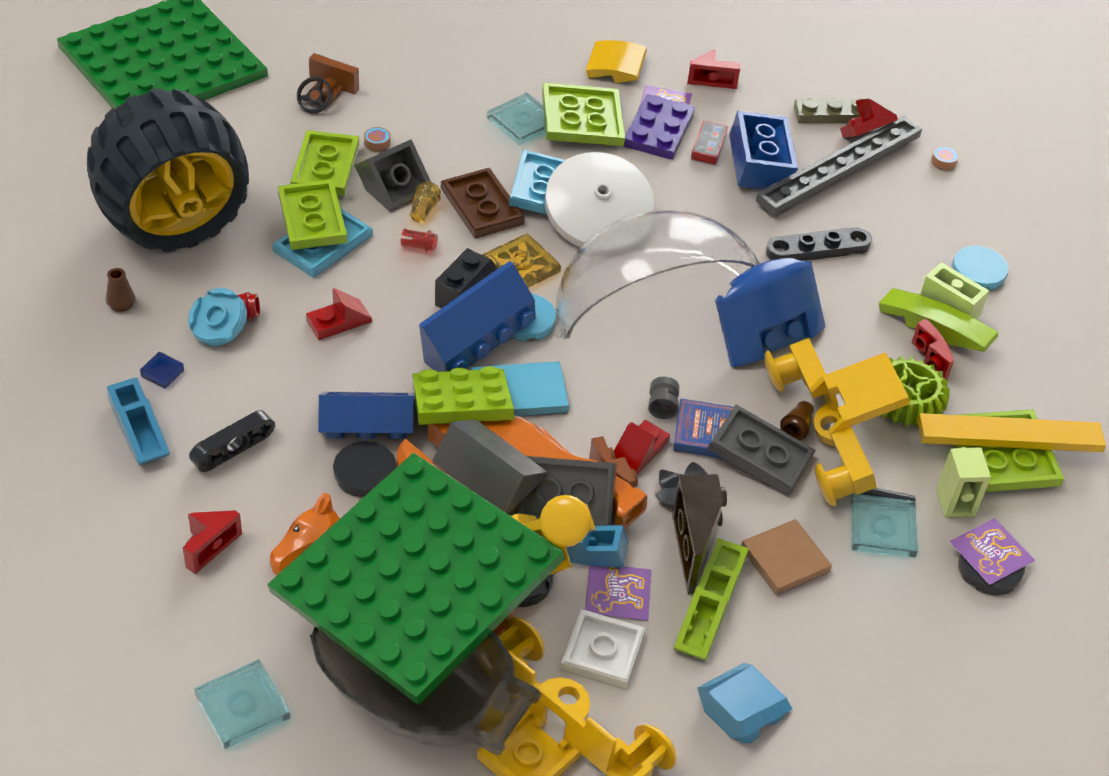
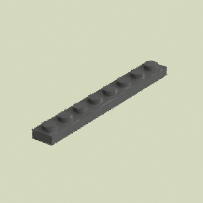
[756,116,922,216]

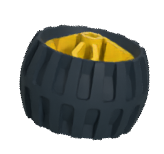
[87,89,249,252]

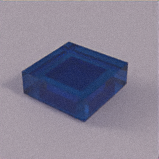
[140,351,184,389]

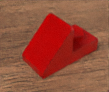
[687,49,740,89]
[840,98,898,138]
[306,288,372,340]
[614,419,670,475]
[182,510,242,574]

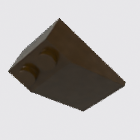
[672,474,727,594]

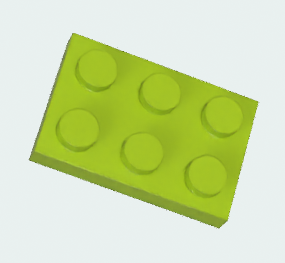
[290,130,359,196]
[278,179,347,250]

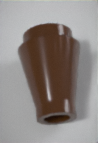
[105,268,135,312]
[780,401,814,441]

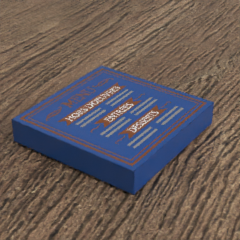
[673,398,733,458]

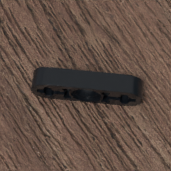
[189,410,275,472]

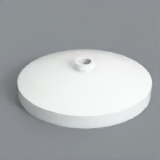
[545,152,654,252]

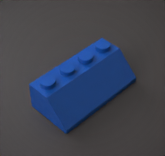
[419,261,536,372]

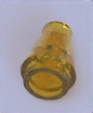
[409,181,441,223]

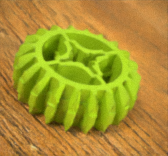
[883,356,950,428]

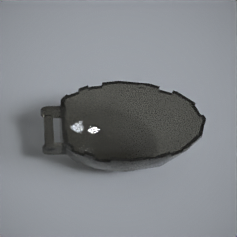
[310,627,541,755]

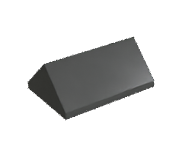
[432,419,548,514]

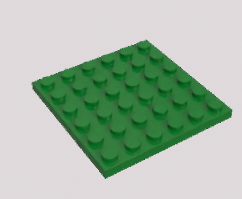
[57,0,268,109]
[267,452,565,705]

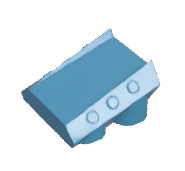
[697,663,792,743]

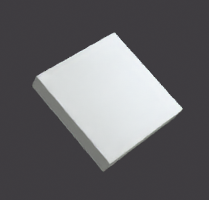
[560,609,645,689]

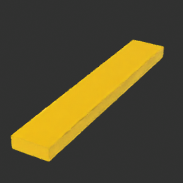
[918,413,1106,452]

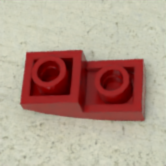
[911,319,954,380]

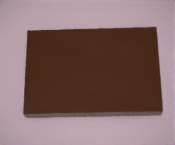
[440,167,525,239]

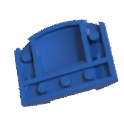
[715,258,826,367]

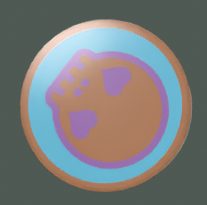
[364,127,391,151]
[931,146,959,170]

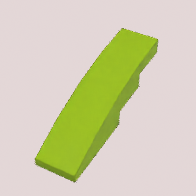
[879,288,998,352]
[673,538,749,661]

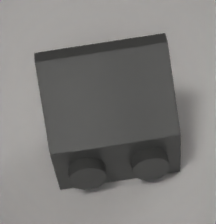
[354,139,434,211]

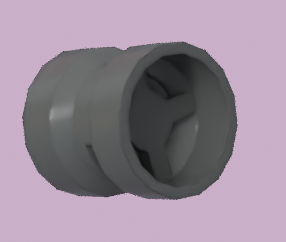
[648,376,680,419]

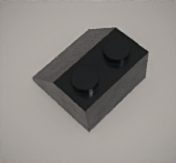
[435,248,498,308]

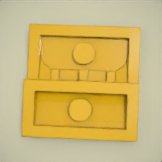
[586,40,647,83]

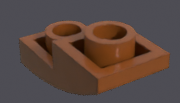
[589,436,638,488]

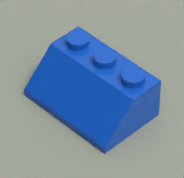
[729,111,798,189]
[318,392,414,439]

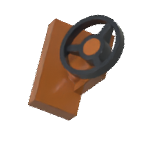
[297,53,359,113]

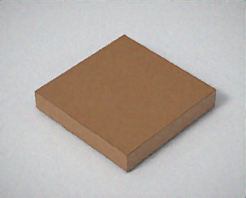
[741,519,832,595]

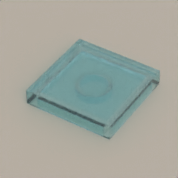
[487,92,545,145]
[851,494,918,558]
[194,659,291,749]

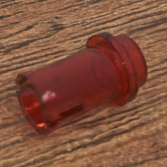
[401,228,438,253]

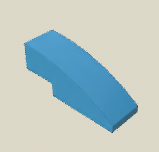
[107,377,170,465]
[566,525,629,567]

